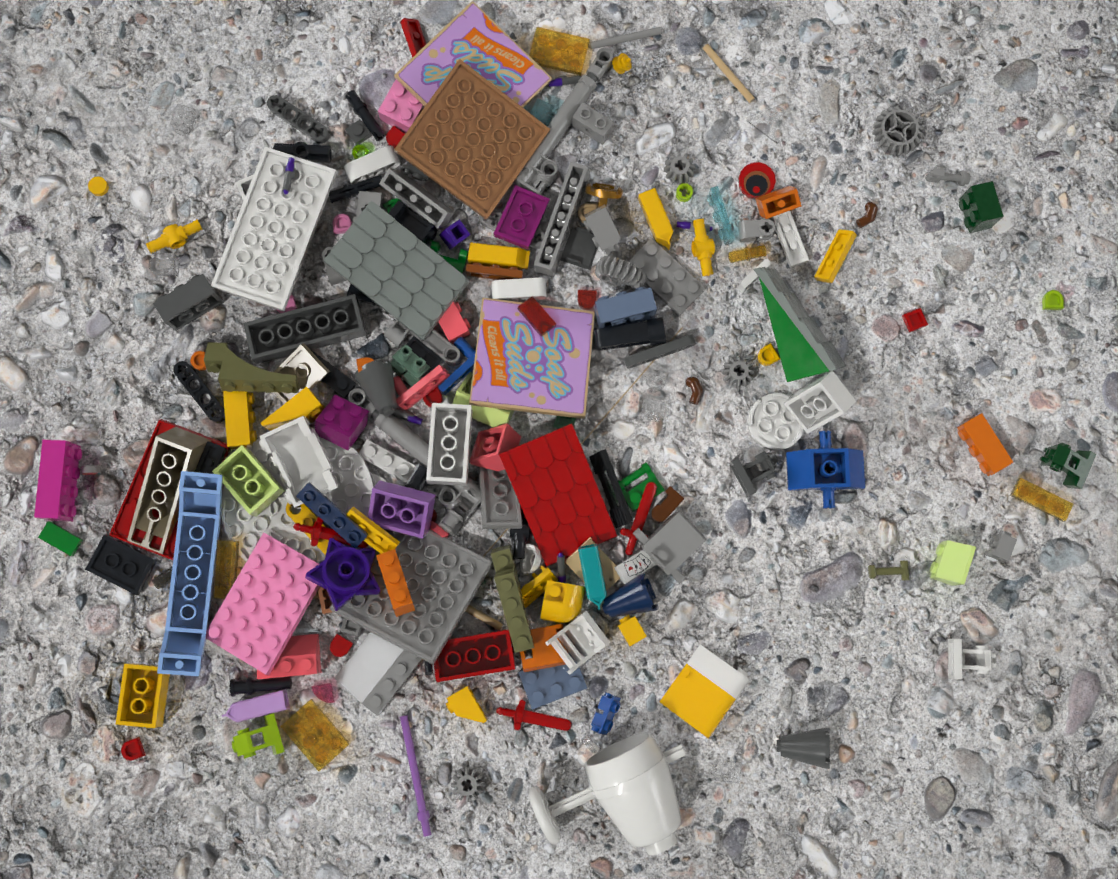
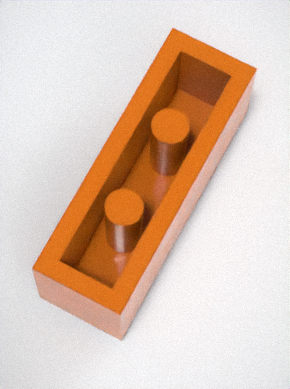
[956,413,1014,476]
[376,549,415,617]

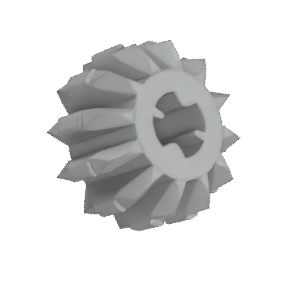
[664,152,696,185]
[721,356,755,389]
[451,767,485,802]

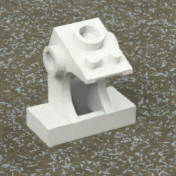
[948,639,997,679]

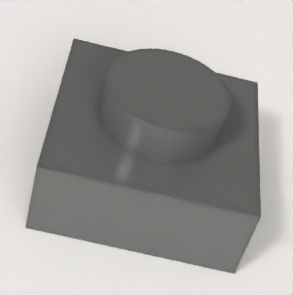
[345,119,372,146]

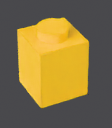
[617,615,647,646]

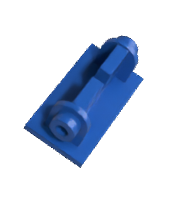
[591,692,621,735]

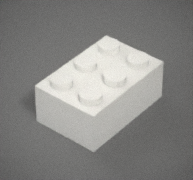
[784,371,856,434]

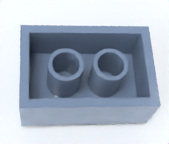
[594,287,657,329]

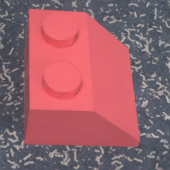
[469,423,521,471]

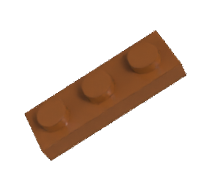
[466,262,523,280]

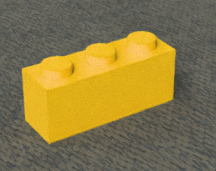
[223,391,257,449]

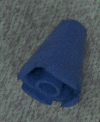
[602,573,659,617]

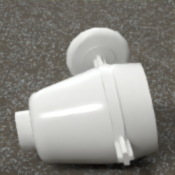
[528,732,686,855]

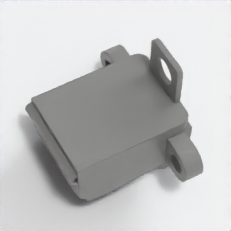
[632,510,707,584]

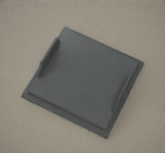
[560,226,598,270]

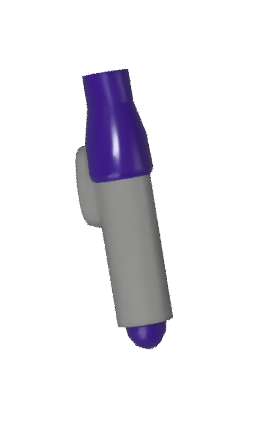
[676,221,713,232]

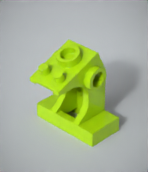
[232,713,285,759]

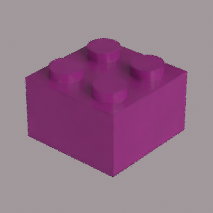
[315,395,369,451]

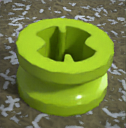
[676,183,693,202]

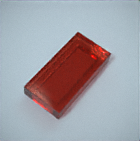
[517,296,556,337]

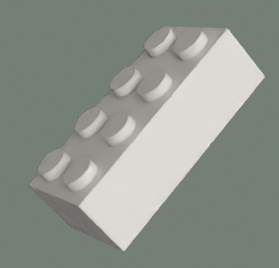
[426,403,473,486]

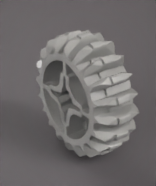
[872,105,924,156]
[595,256,646,292]

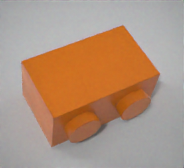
[755,186,801,219]

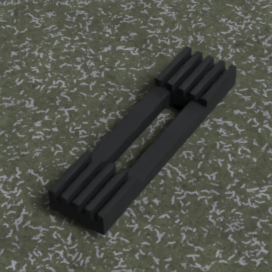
[589,449,633,528]

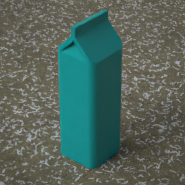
[578,544,607,610]

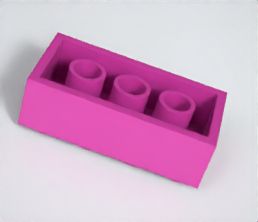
[34,439,82,522]

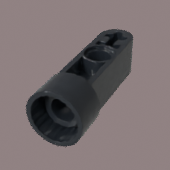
[593,317,666,351]

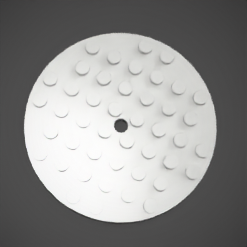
[221,427,374,564]

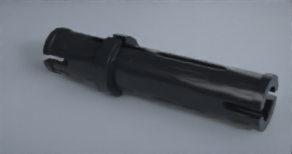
[345,90,386,141]
[329,174,382,203]

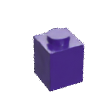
[439,219,471,250]

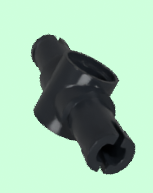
[510,508,530,559]

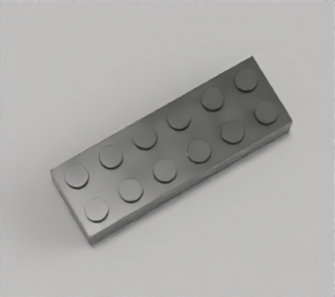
[243,294,367,364]

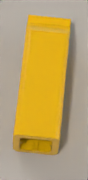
[638,188,674,250]
[468,242,530,270]

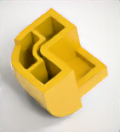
[540,580,585,623]

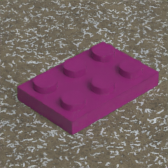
[493,185,550,250]

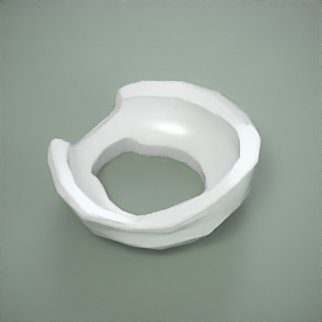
[520,544,541,574]

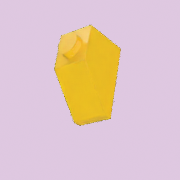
[446,685,488,723]

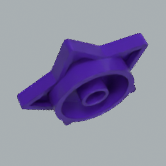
[305,538,381,611]

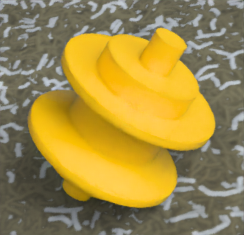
[612,53,632,74]

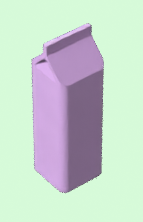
[222,690,290,722]

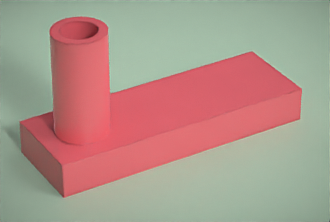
[394,365,450,410]

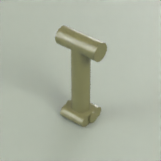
[868,561,910,580]

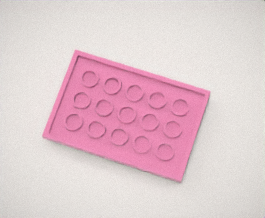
[206,532,320,675]

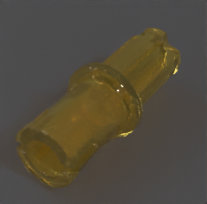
[728,245,767,263]

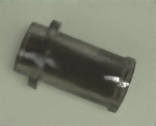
[152,566,173,589]

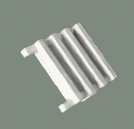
[545,611,610,675]

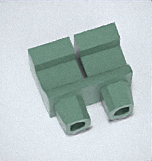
[391,345,430,387]

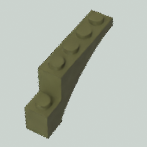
[203,342,300,393]
[490,544,535,653]

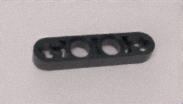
[173,361,225,423]

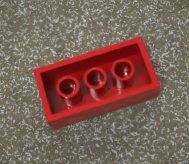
[434,630,516,682]

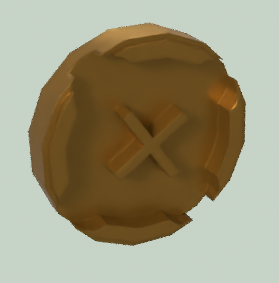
[585,183,623,208]

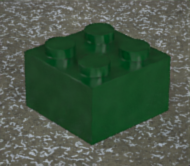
[959,181,1004,233]

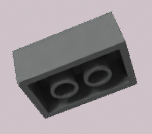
[153,274,224,331]

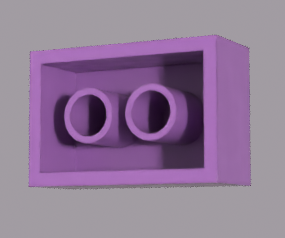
[368,480,436,539]

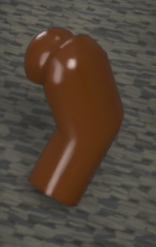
[856,202,878,228]
[685,377,703,405]

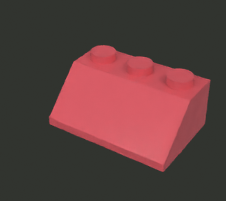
[257,634,321,679]

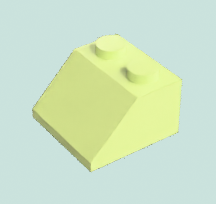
[930,540,976,586]

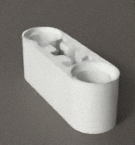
[344,146,401,184]
[491,278,547,302]

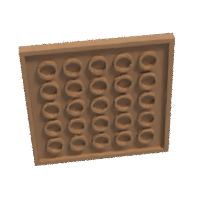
[394,59,550,220]

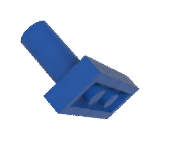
[438,336,476,395]

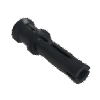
[230,676,292,697]

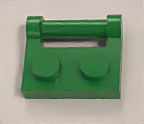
[618,462,665,512]

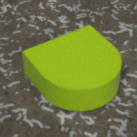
[1042,290,1064,310]

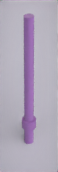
[400,715,431,837]

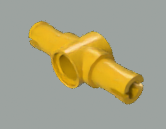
[146,219,203,254]
[691,219,715,277]

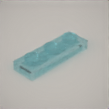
[707,186,735,245]

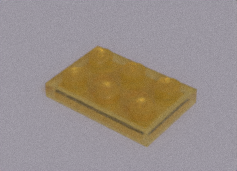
[529,27,590,76]
[280,699,350,771]

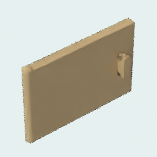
[565,537,620,591]

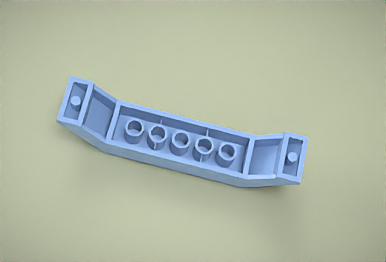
[157,471,223,676]

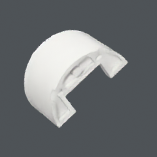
[259,416,338,508]

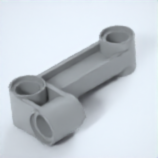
[384,320,462,366]

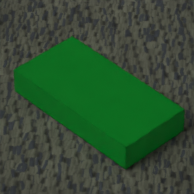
[38,521,83,557]

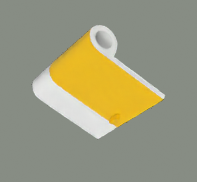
[660,644,749,739]

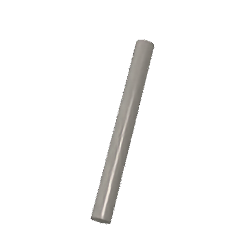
[590,27,662,49]

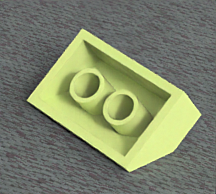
[452,372,514,427]

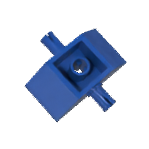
[786,431,865,509]

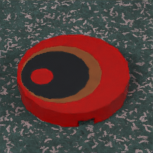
[738,162,776,199]

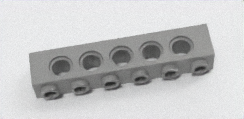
[534,162,590,277]

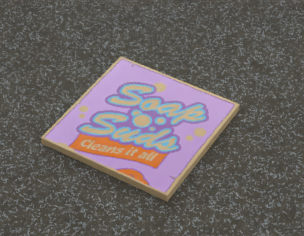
[394,1,552,108]
[469,298,595,419]

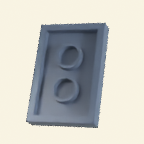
[518,653,587,710]

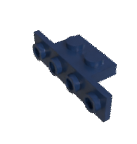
[296,482,368,549]

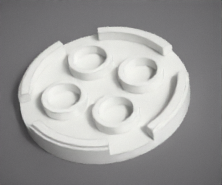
[747,393,804,450]

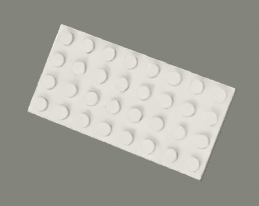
[211,147,337,311]

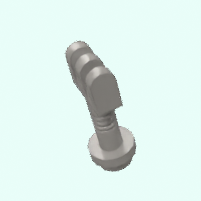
[925,168,970,186]

